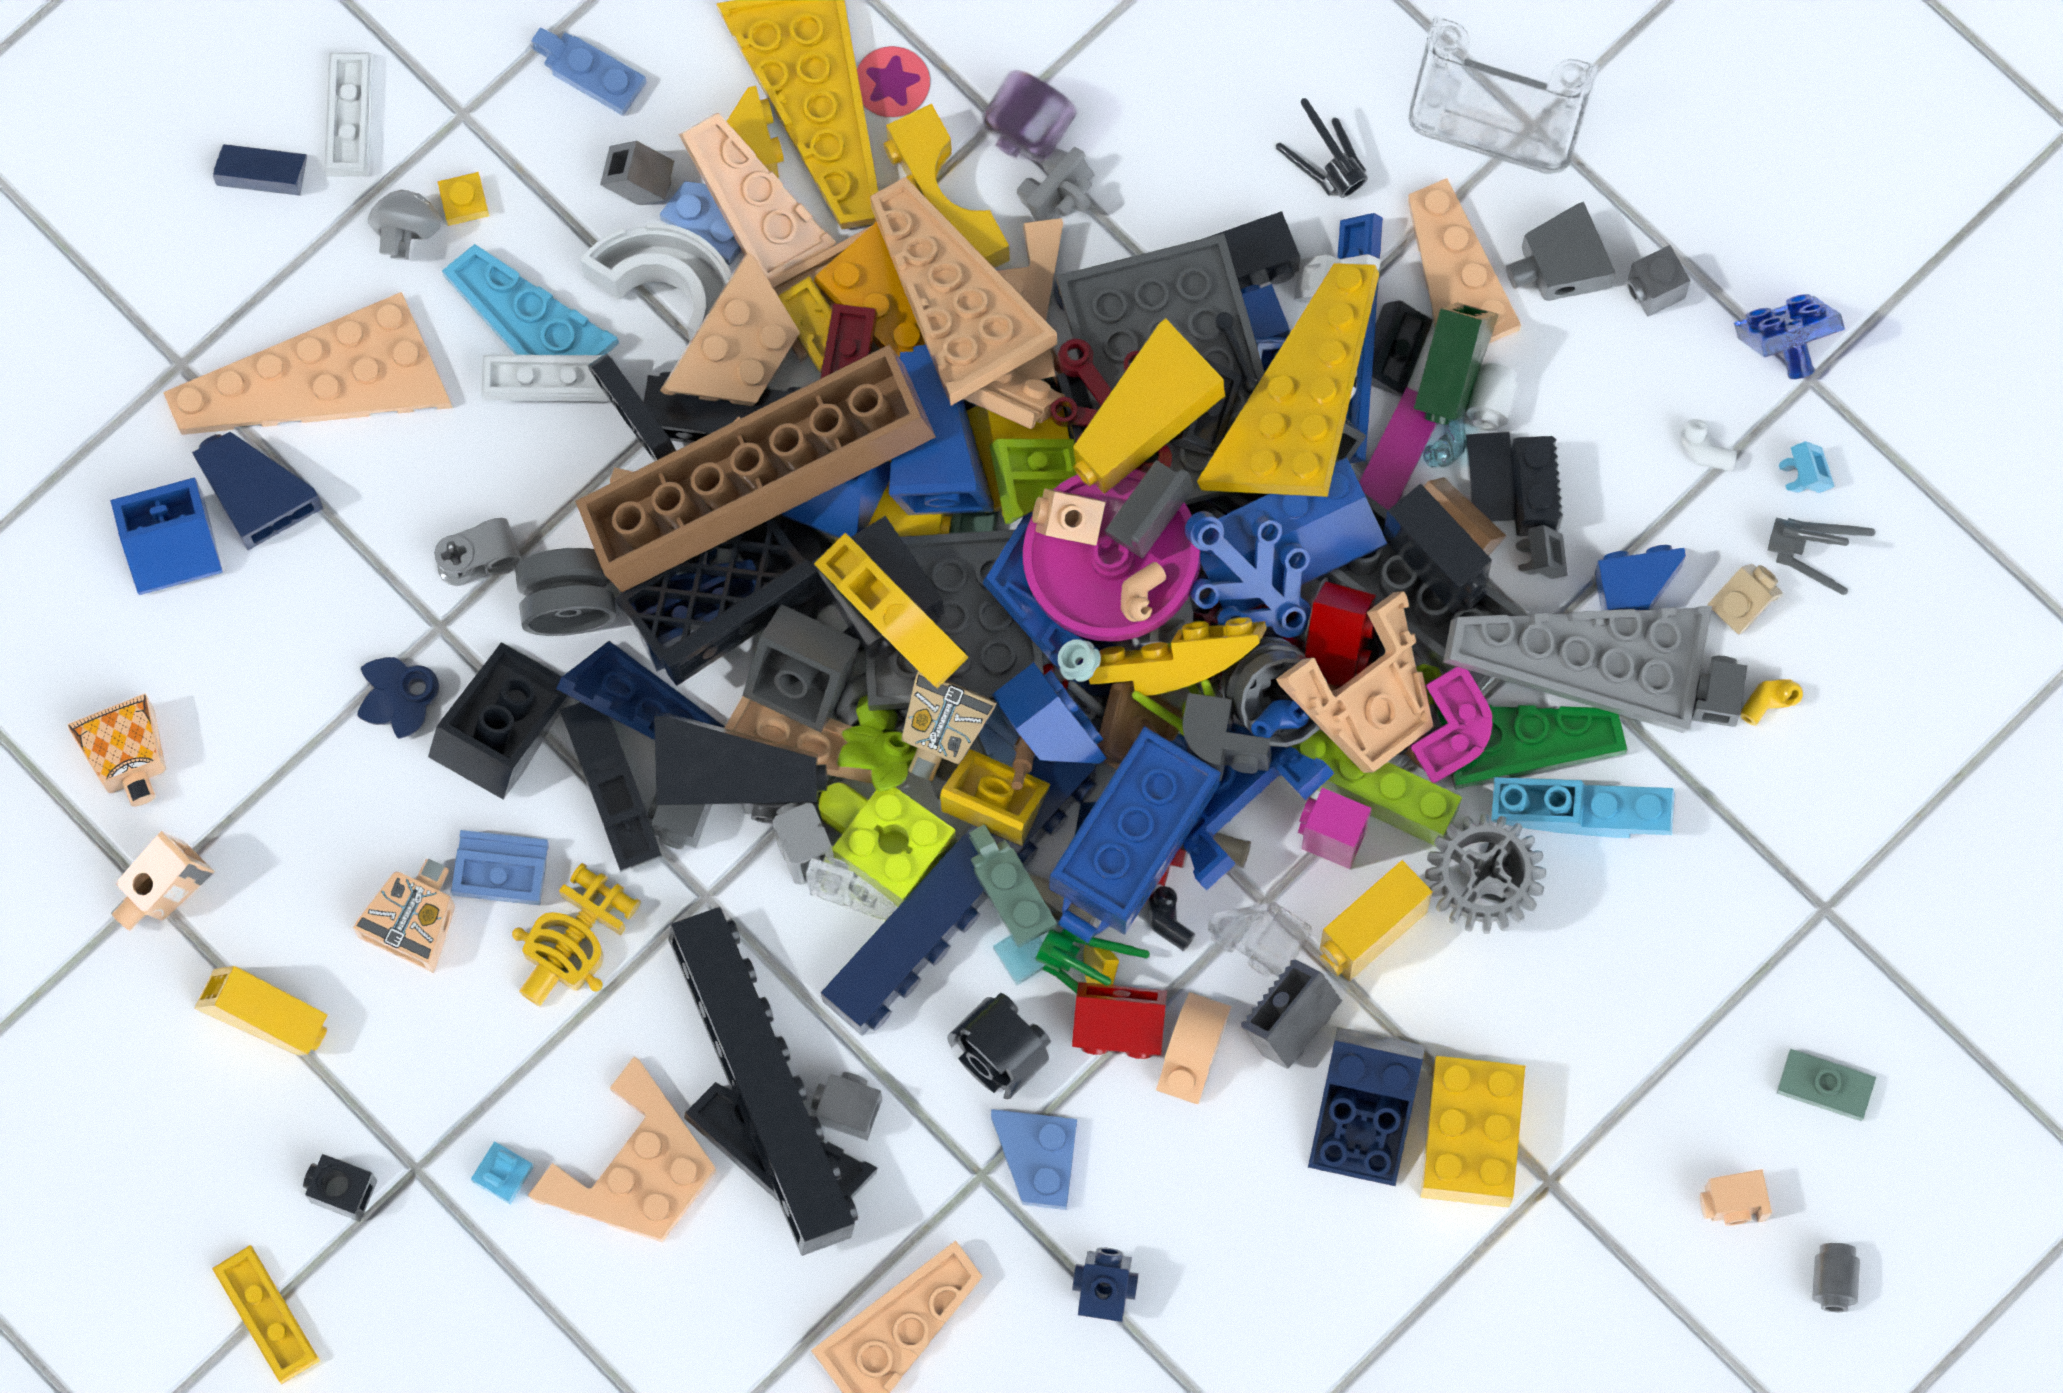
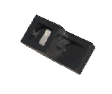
[1466,431,1517,522]

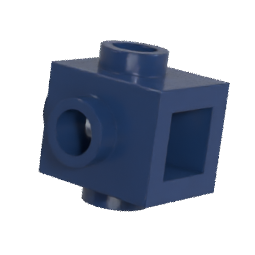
[1072,1247,1139,1322]

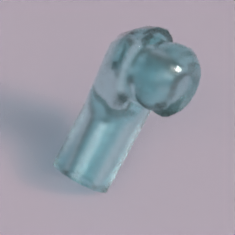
[1423,417,1466,468]

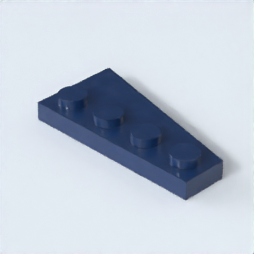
[556,641,725,740]

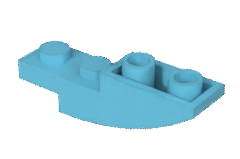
[1491,777,1675,838]

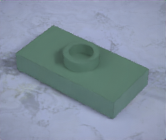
[1776,1049,1876,1122]

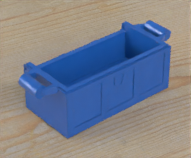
[1049,726,1221,943]

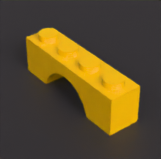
[883,103,1010,268]

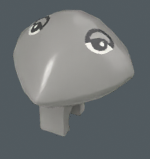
[367,189,442,260]

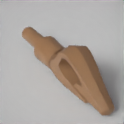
[1012,736,1035,790]

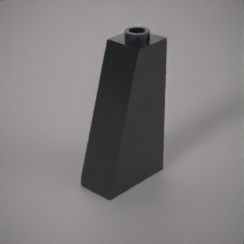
[654,712,827,805]

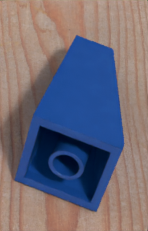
[889,345,994,515]

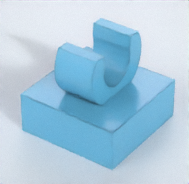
[1779,441,1835,493]
[471,1141,534,1205]

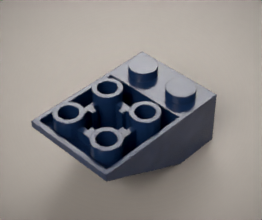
[1308,1027,1425,1187]

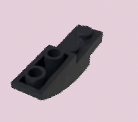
[560,702,662,873]

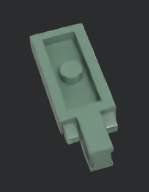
[969,824,1057,948]

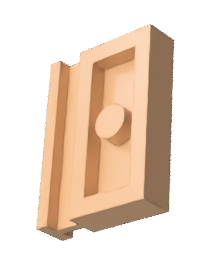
[964,370,1065,429]

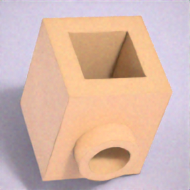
[1032,488,1106,546]

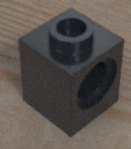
[303,1154,378,1222]

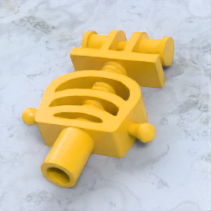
[512,863,641,1007]

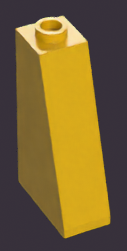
[1073,318,1225,494]

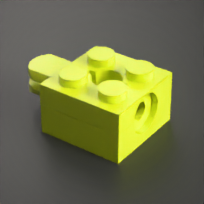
[818,782,957,907]

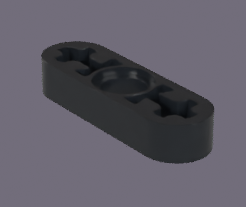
[588,353,676,461]

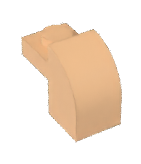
[1156,992,1232,1105]

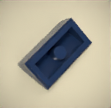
[213,144,308,196]

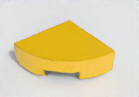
[1083,945,1119,985]

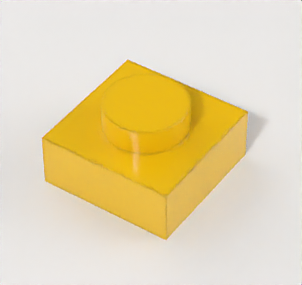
[437,172,489,226]

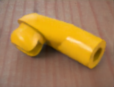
[1740,679,1803,726]

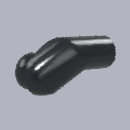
[1148,886,1196,952]

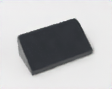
[1371,300,1433,396]
[1169,359,1243,456]

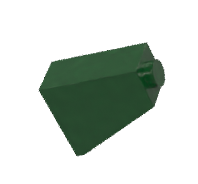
[1414,302,1499,425]

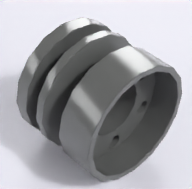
[1220,636,1327,747]

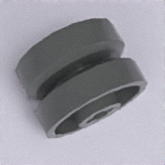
[515,548,617,636]

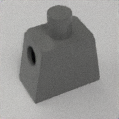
[1505,201,1616,301]

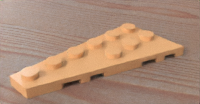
[163,292,453,435]

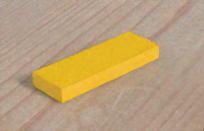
[212,1245,320,1385]

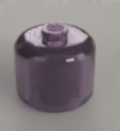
[982,69,1077,162]

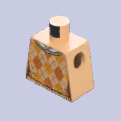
[67,693,166,807]

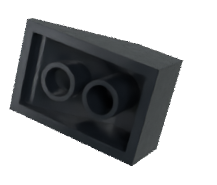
[428,642,570,800]

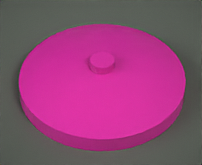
[1023,470,1201,641]

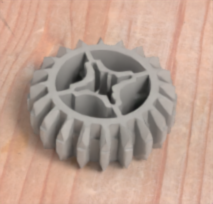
[1425,813,1547,934]

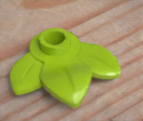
[837,726,917,792]

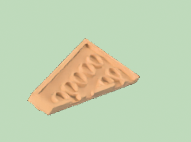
[870,177,1057,406]

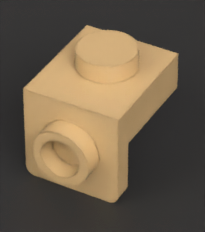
[1707,563,1783,635]

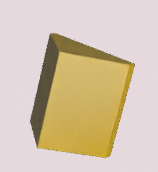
[940,749,1051,846]

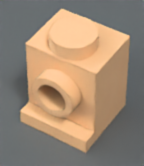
[1700,1169,1772,1226]

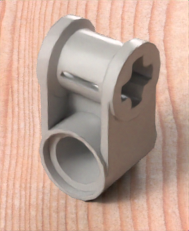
[434,517,522,586]

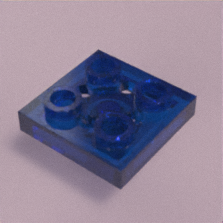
[1734,294,1845,380]

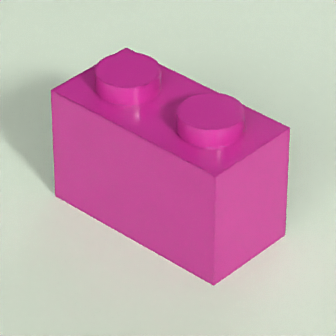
[1297,787,1371,869]

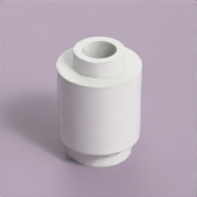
[1466,363,1518,431]

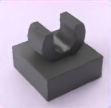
[1515,525,1568,579]

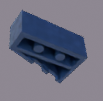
[617,560,764,672]

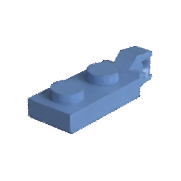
[531,27,647,116]

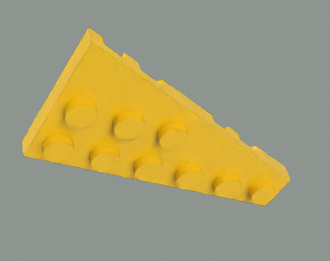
[716,0,879,230]
[1197,263,1379,497]

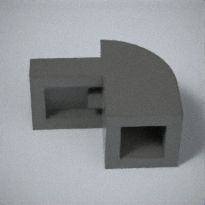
[1183,693,1272,781]

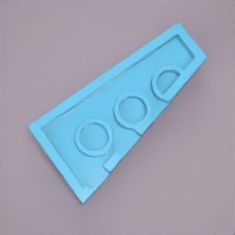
[442,244,619,355]

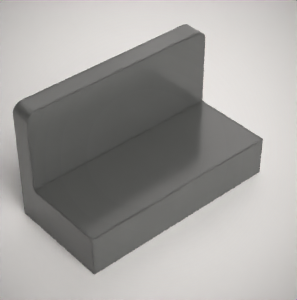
[1105,460,1194,559]

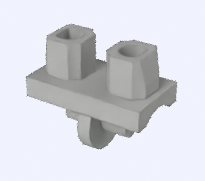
[1016,146,1095,221]

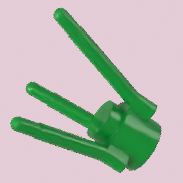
[1035,928,1150,994]

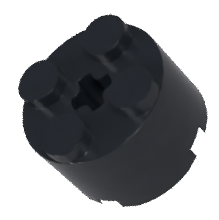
[947,992,1051,1100]

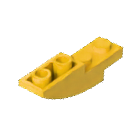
[814,533,969,689]
[1089,617,1266,696]

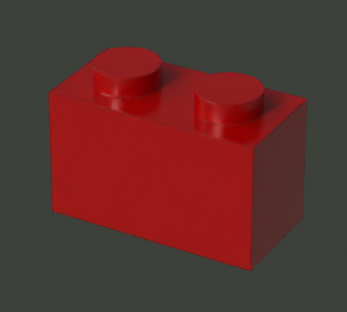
[1305,582,1376,687]
[1072,982,1167,1059]

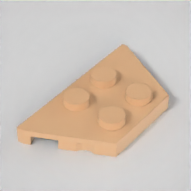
[660,252,800,406]

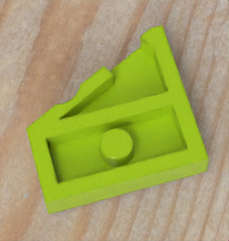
[989,439,1077,524]

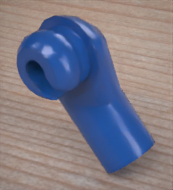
[1251,700,1310,738]

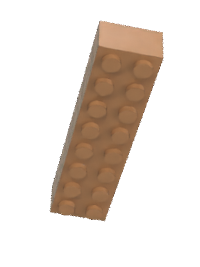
[575,345,936,592]

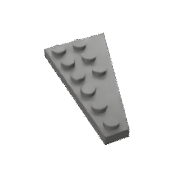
[1443,606,1712,733]

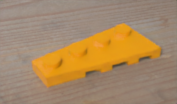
[814,222,926,357]

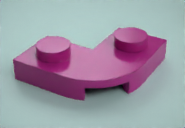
[1410,666,1492,783]

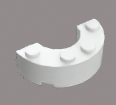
[580,223,732,341]

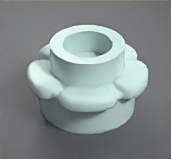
[1058,639,1101,682]

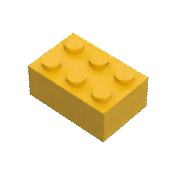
[1420,1056,1526,1208]

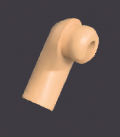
[1121,562,1166,622]

